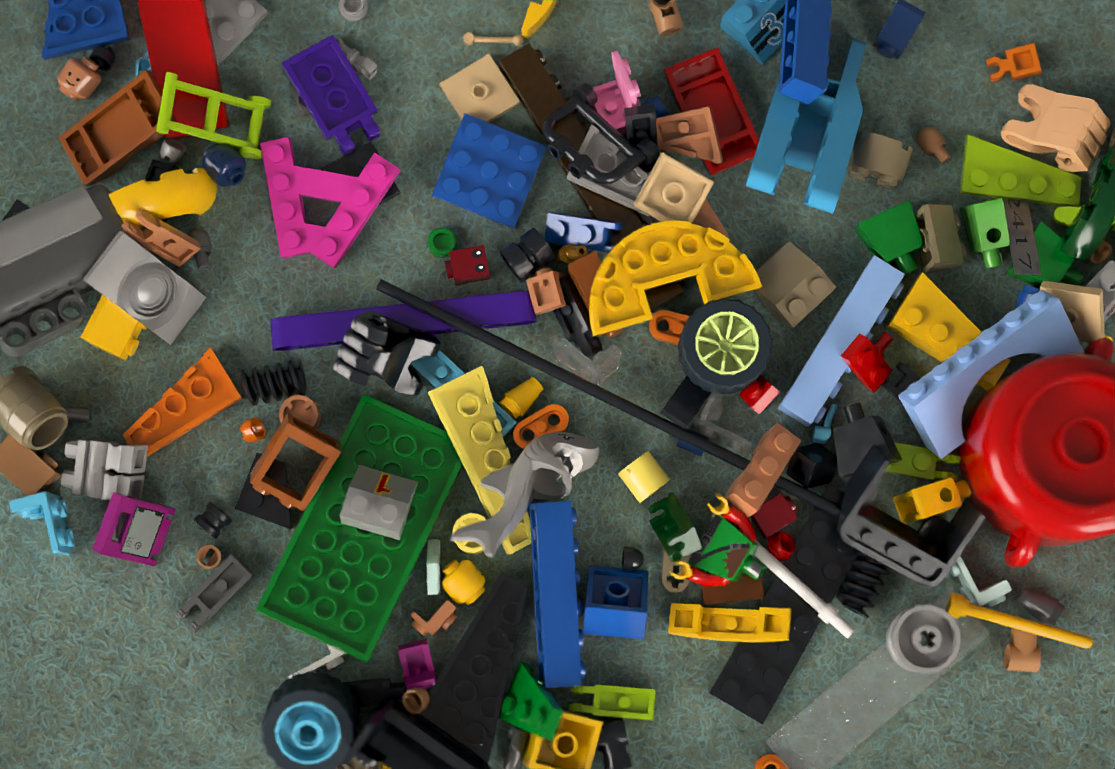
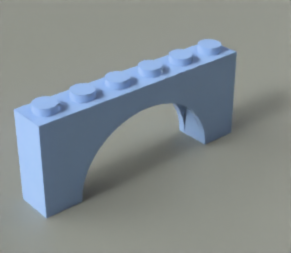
[898,289,1084,459]

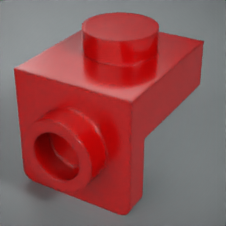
[739,375,780,414]

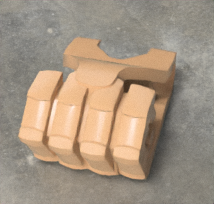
[1001,84,1110,173]

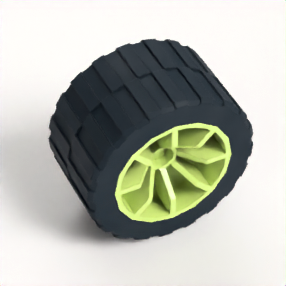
[678,298,773,395]

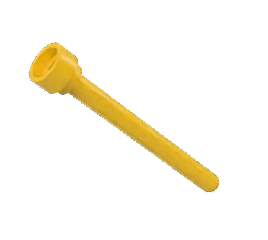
[946,592,1093,648]

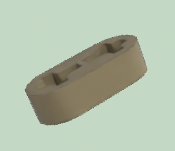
[661,548,691,593]

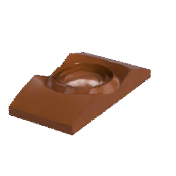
[58,70,177,187]

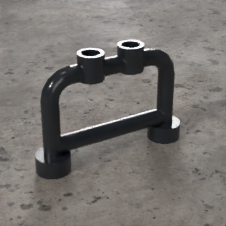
[542,83,660,184]

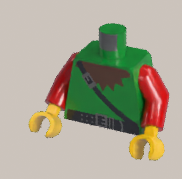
[670,493,767,586]

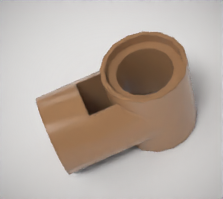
[648,0,685,36]
[1004,627,1041,673]

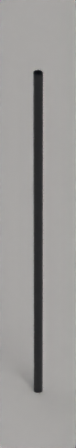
[376,279,841,516]

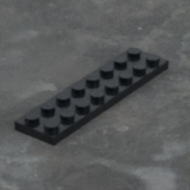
[709,484,858,724]

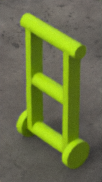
[156,72,272,159]

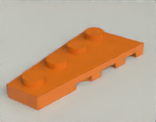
[123,347,243,457]

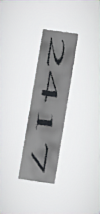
[1001,197,1042,275]

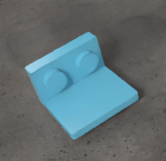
[9,492,75,555]

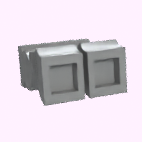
[61,438,148,500]

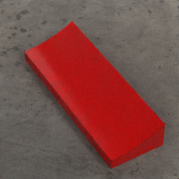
[137,0,230,140]

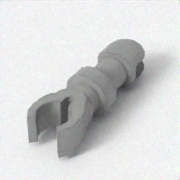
[334,36,378,80]

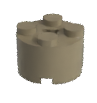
[847,132,913,190]

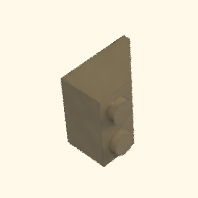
[915,204,966,274]
[753,241,837,328]

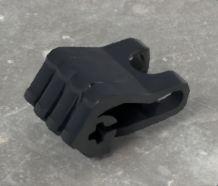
[333,310,441,395]

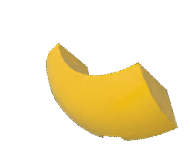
[108,168,217,228]

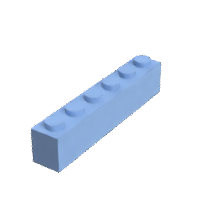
[777,255,905,427]

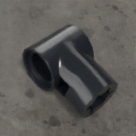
[597,718,632,769]

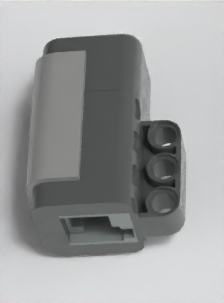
[0,184,139,357]

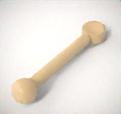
[463,33,524,46]

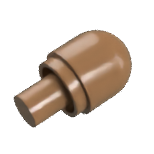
[917,126,951,164]

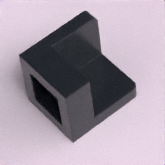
[786,443,837,489]

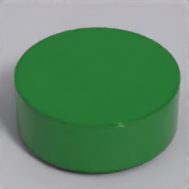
[427,227,457,258]

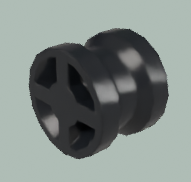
[194,501,232,539]

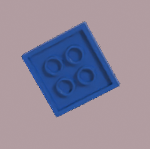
[432,113,547,229]

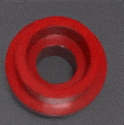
[767,532,796,561]

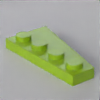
[960,135,1082,207]

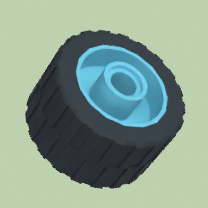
[261,671,359,769]

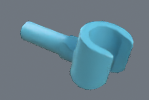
[136,51,153,77]
[812,404,838,444]

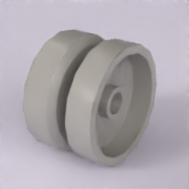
[886,605,961,673]

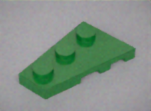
[499,661,563,741]

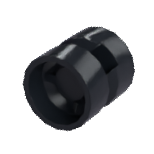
[500,228,556,283]

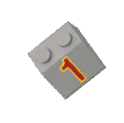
[340,465,418,540]

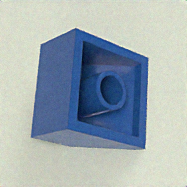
[583,566,649,639]

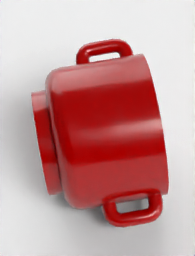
[958,337,1115,568]

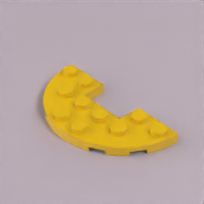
[589,220,762,336]

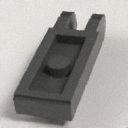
[175,553,255,634]

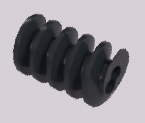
[241,359,307,406]
[836,550,890,618]

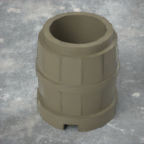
[0,366,68,451]

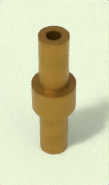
[553,244,587,263]

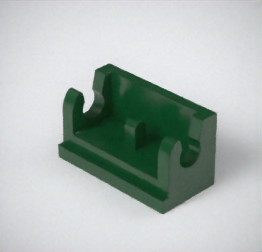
[648,492,702,562]

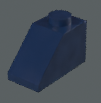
[873,0,926,59]

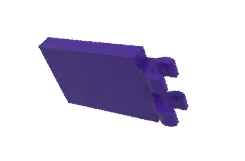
[281,35,381,156]

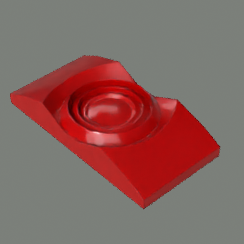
[664,47,759,176]

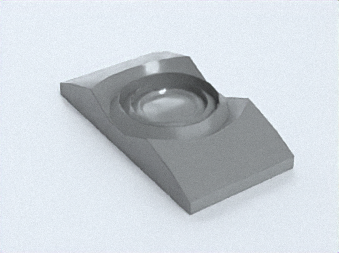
[83,231,206,345]

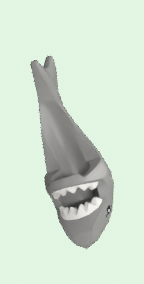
[451,432,599,557]

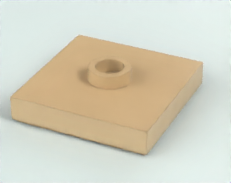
[439,54,520,123]
[633,153,714,224]
[1040,281,1105,342]

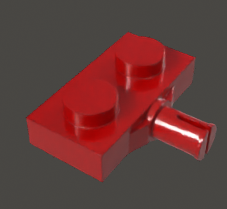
[841,332,894,393]

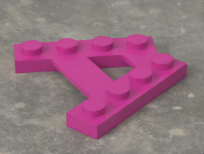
[260,137,401,269]

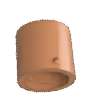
[279,395,322,429]

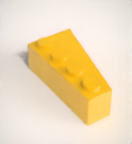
[886,272,1010,390]

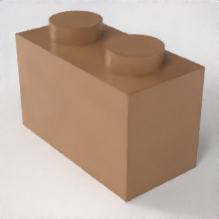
[0,435,62,496]

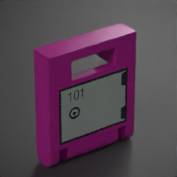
[92,492,176,566]

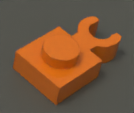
[986,43,1041,82]

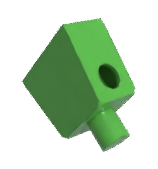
[960,198,1010,269]

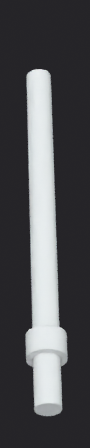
[711,513,856,639]

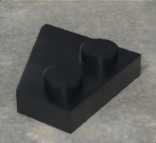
[235,453,292,529]

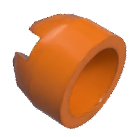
[239,417,266,443]

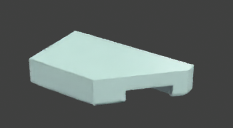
[427,539,441,595]

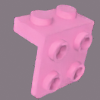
[593,51,641,140]

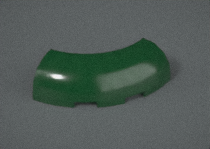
[1060,143,1115,260]

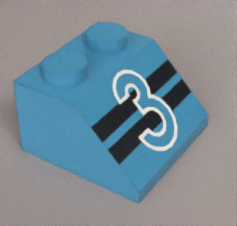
[720,0,785,65]

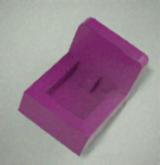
[397,639,436,690]

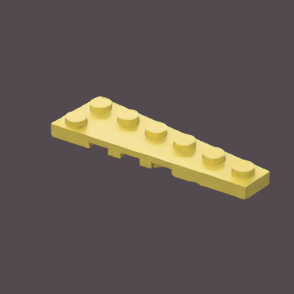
[428,366,531,555]

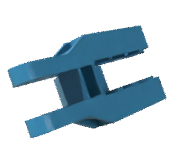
[745,39,866,214]

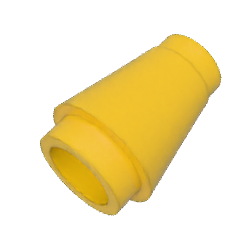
[499,377,544,420]

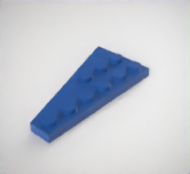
[42,0,130,60]

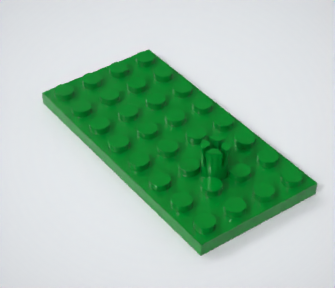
[256,394,463,663]

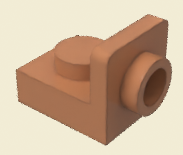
[526,268,566,315]

